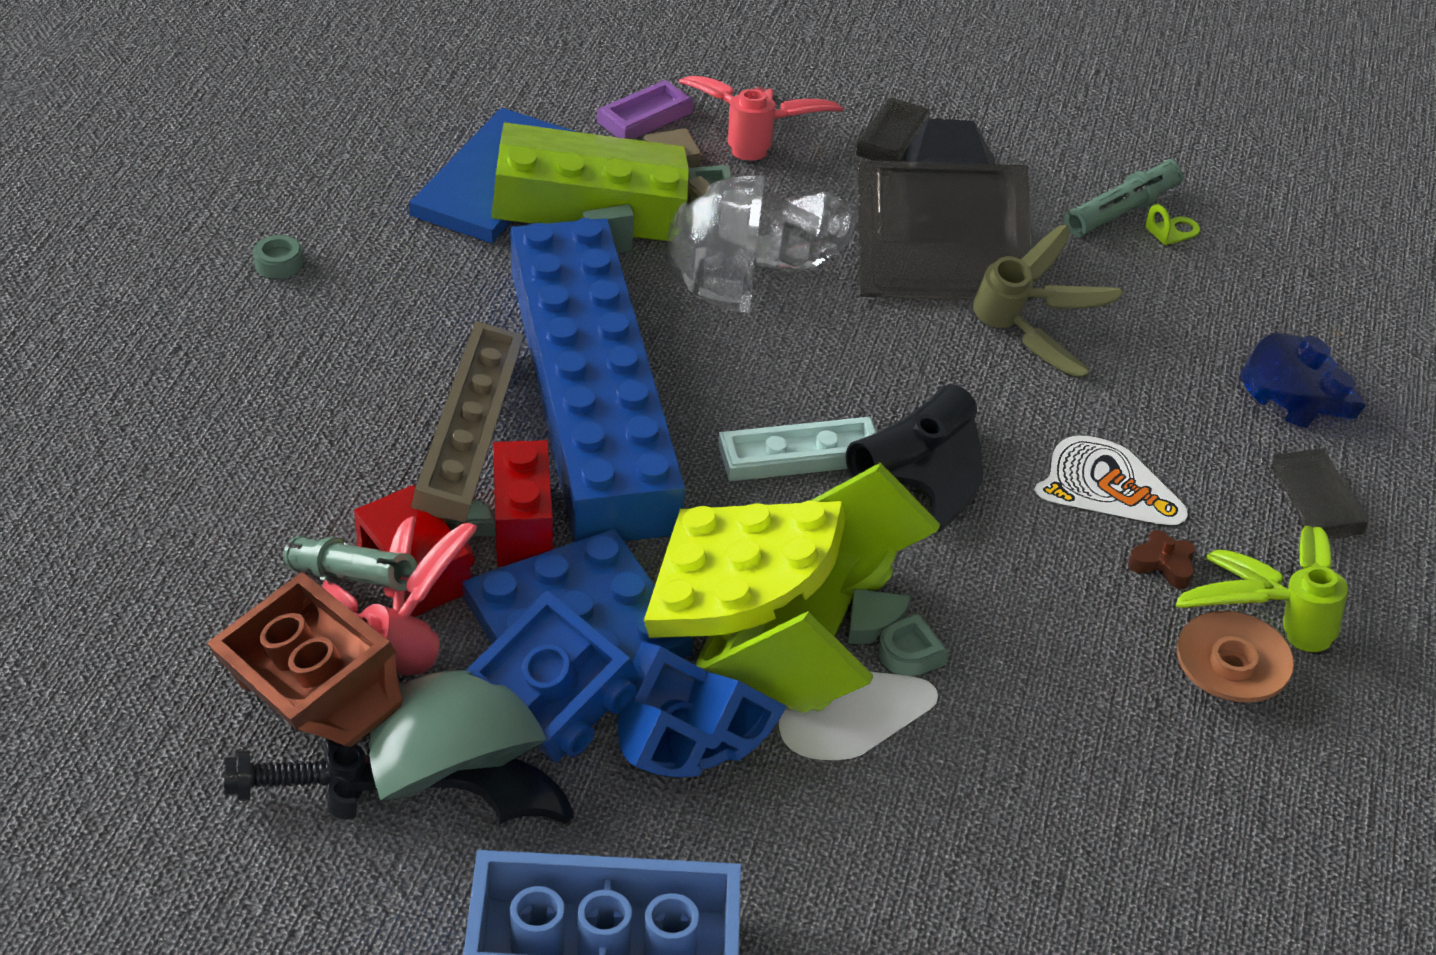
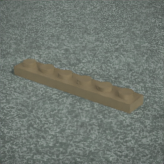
[410,321,524,523]

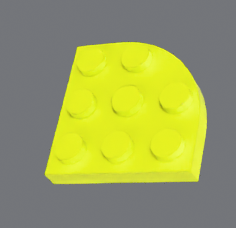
[644,501,846,638]

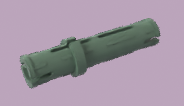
[1065,159,1183,238]
[284,536,418,591]

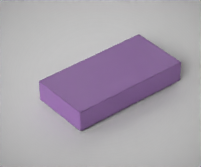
[597,80,694,139]

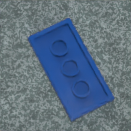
[409,107,577,243]

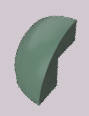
[370,670,547,800]

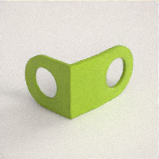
[1145,204,1200,245]

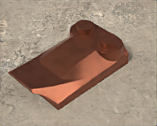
[207,572,403,747]

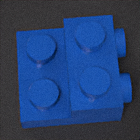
[466,590,639,764]

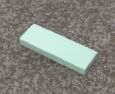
[718,417,877,482]

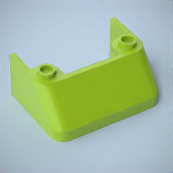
[695,463,941,713]

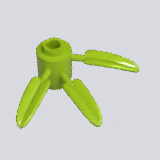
[1175,526,1348,652]

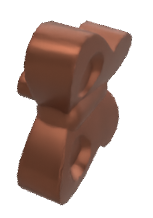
[1128,530,1196,589]

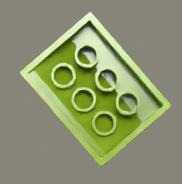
[491,122,689,242]

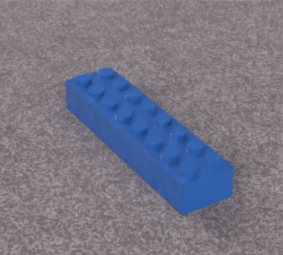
[510,218,685,542]

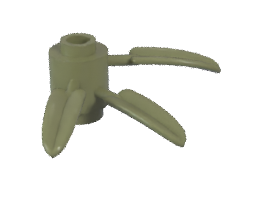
[973,225,1124,377]

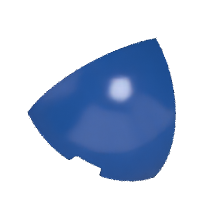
[618,641,787,777]

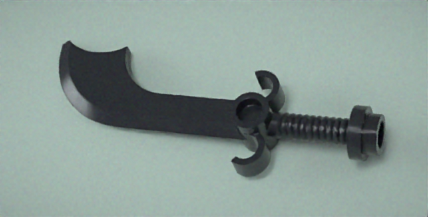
[224,738,574,824]

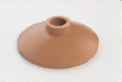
[1177,611,1294,703]

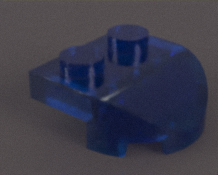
[1240,333,1367,428]

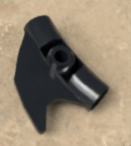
[845,384,983,532]

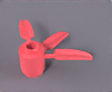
[679,76,843,161]
[322,516,477,676]

